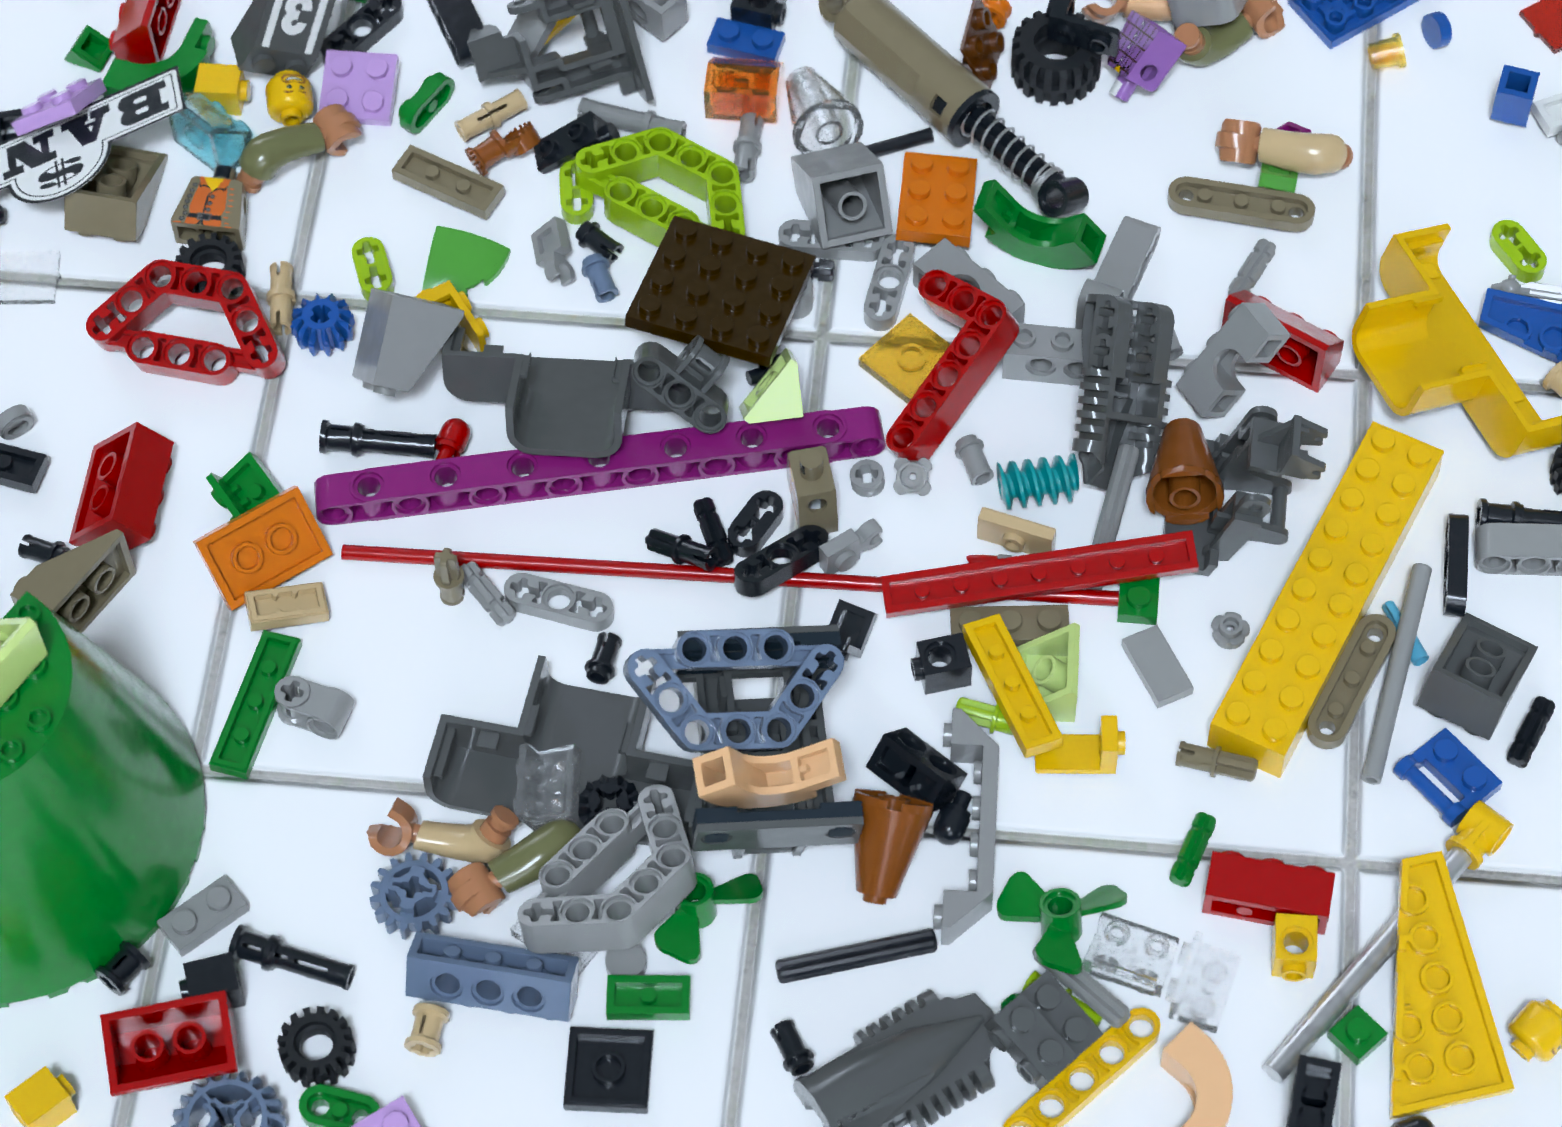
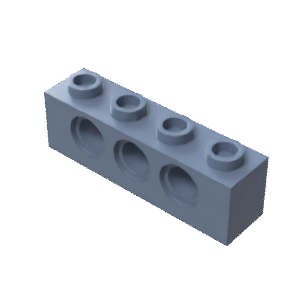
[405,931,579,1022]

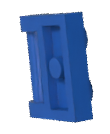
[1393,727,1503,828]

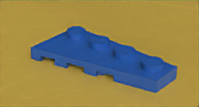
[1478,288,1562,363]

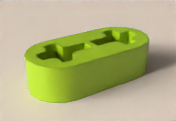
[559,159,594,225]
[1489,220,1547,283]
[352,237,394,301]

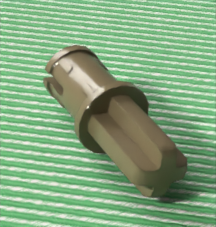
[433,547,465,606]
[1176,741,1258,782]

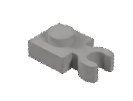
[819,518,883,574]

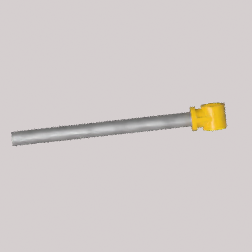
[1262,800,1514,1083]

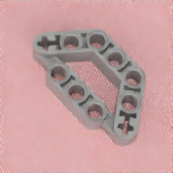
[517,784,697,954]

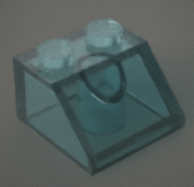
[168,93,253,172]

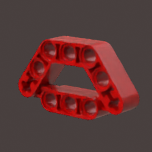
[86,259,286,386]

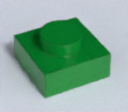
[1327,1005,1388,1066]

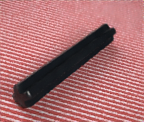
[775,928,938,984]

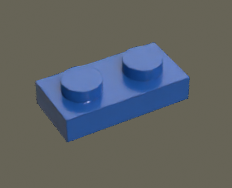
[707,17,786,68]

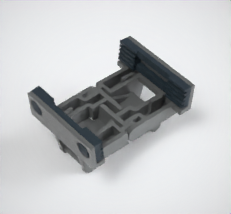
[675,625,864,859]

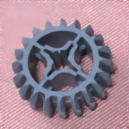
[171,1070,287,1127]

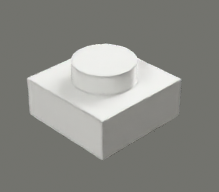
[1531,92,1562,137]

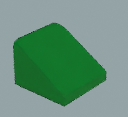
[64,24,113,72]

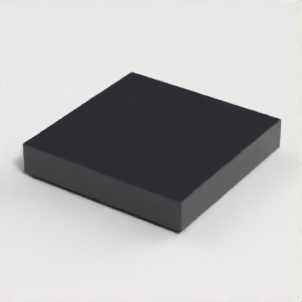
[563,1027,654,1114]

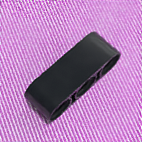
[427,0,484,68]

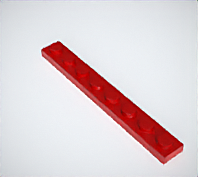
[880,530,1199,618]

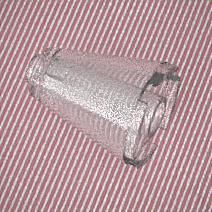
[785,66,864,154]

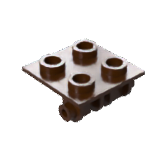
[960,0,1005,89]

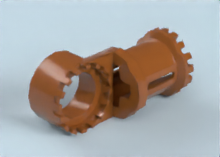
[464,121,541,176]

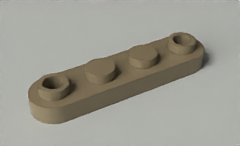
[1167,176,1315,232]
[1306,614,1396,749]

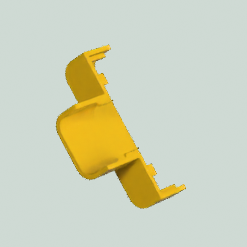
[1352,223,1562,458]

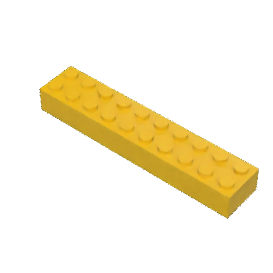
[1207,421,1444,778]

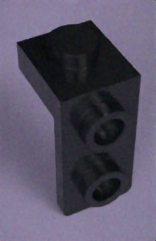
[1046,0,1121,57]
[533,110,620,174]
[829,599,878,661]

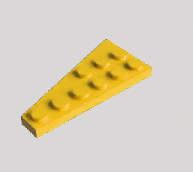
[1390,850,1515,1120]

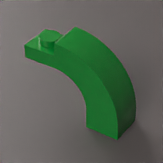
[103,17,215,101]
[973,179,1107,269]

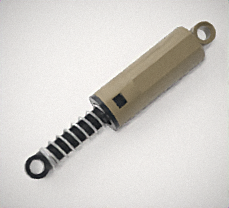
[818,0,1089,217]

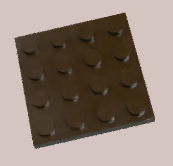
[625,216,816,368]

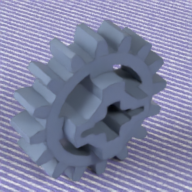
[369,852,457,940]

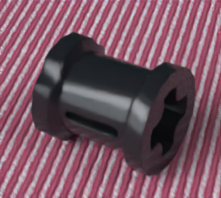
[94,940,150,996]

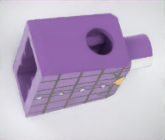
[1107,10,1187,102]

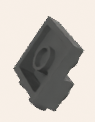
[984,970,1103,1090]

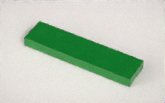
[209,630,302,780]

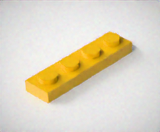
[962,614,1063,758]

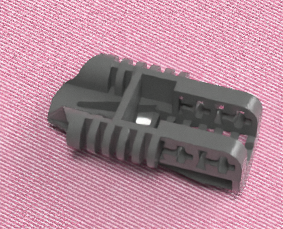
[1071,294,1174,490]
[793,989,995,1127]

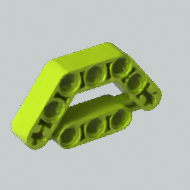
[575,127,745,247]

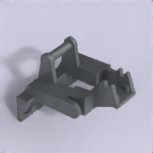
[467,0,654,103]
[1163,406,1328,577]

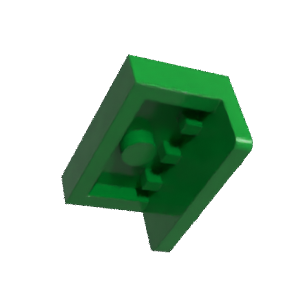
[206,452,283,520]

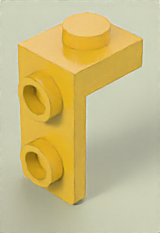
[415,280,489,352]
[1035,715,1126,774]

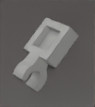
[531,216,575,287]

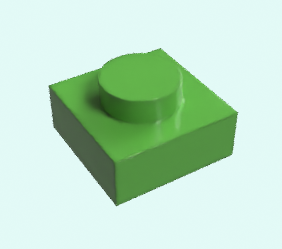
[1258,163,1298,193]

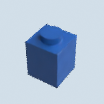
[1490,64,1540,127]

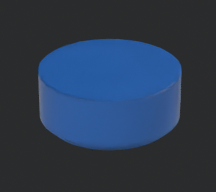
[1421,11,1452,49]

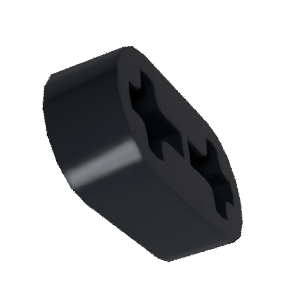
[728,490,784,558]

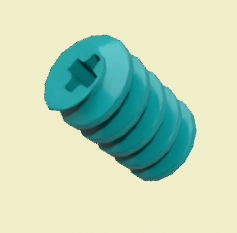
[996,453,1079,510]

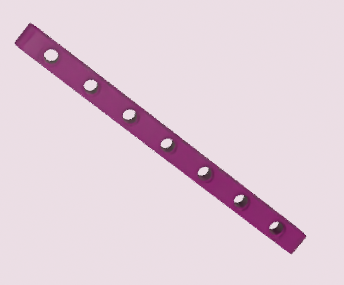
[314,406,886,525]

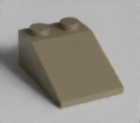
[64,145,168,242]
[10,529,137,633]

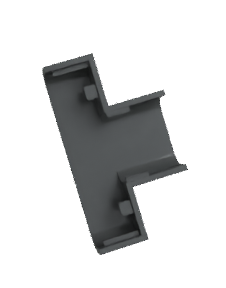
[441,324,689,458]
[422,655,706,850]

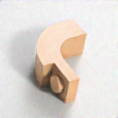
[692,738,846,808]
[1160,1022,1233,1127]

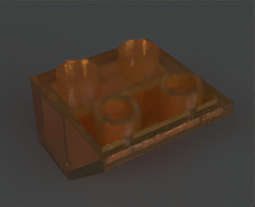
[703,57,785,123]

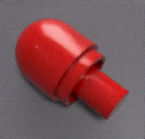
[435,418,471,460]

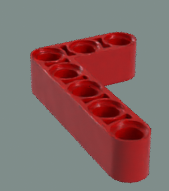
[886,269,1019,461]

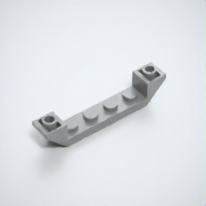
[933,708,999,945]

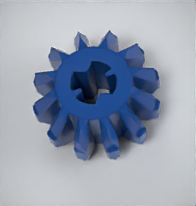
[290,293,355,357]

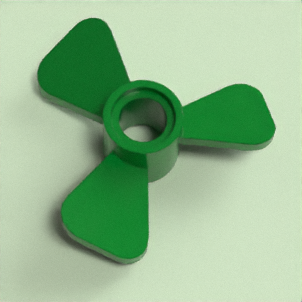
[996,871,1128,975]
[654,872,763,964]

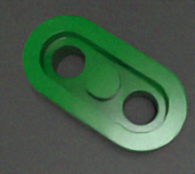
[398,72,455,134]
[298,1084,380,1127]

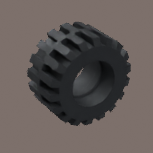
[1011,10,1102,106]

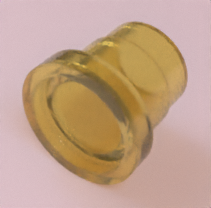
[1367,32,1407,70]

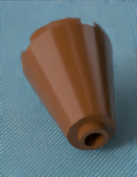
[1146,418,1224,525]
[852,789,933,905]

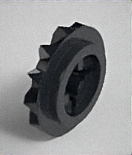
[577,774,639,826]

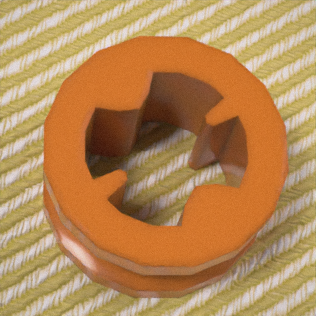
[982,0,1012,29]

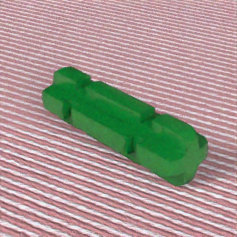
[1169,812,1216,887]

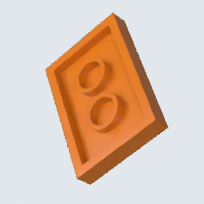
[896,151,977,247]
[192,485,333,611]

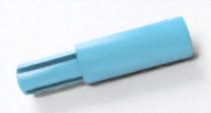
[1382,601,1429,666]

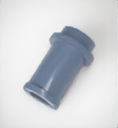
[581,253,619,303]

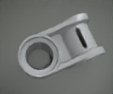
[274,675,355,740]

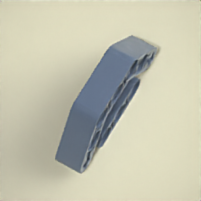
[623,628,844,753]

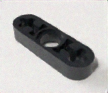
[320,0,404,65]
[1443,513,1469,617]
[734,525,829,597]

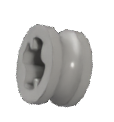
[849,459,885,498]

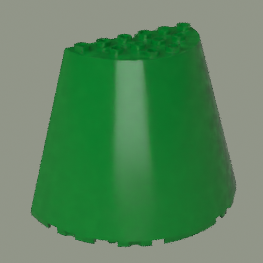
[0,591,206,1008]

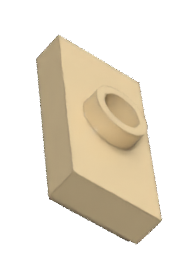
[977,507,1056,554]
[244,582,329,631]

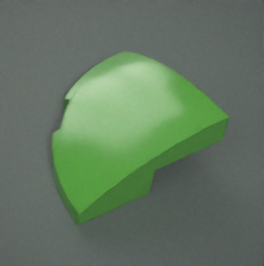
[422,225,511,297]

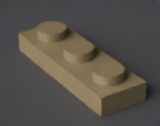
[391,144,505,220]
[950,605,1069,649]

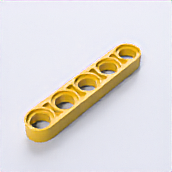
[1003,1007,1161,1127]

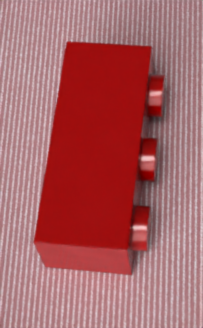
[1202,851,1336,935]

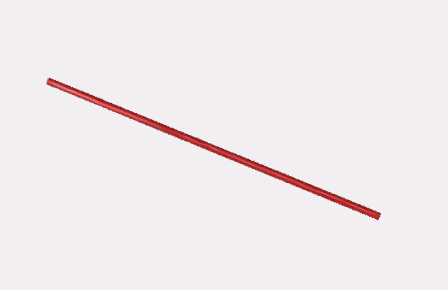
[341,544,1119,607]

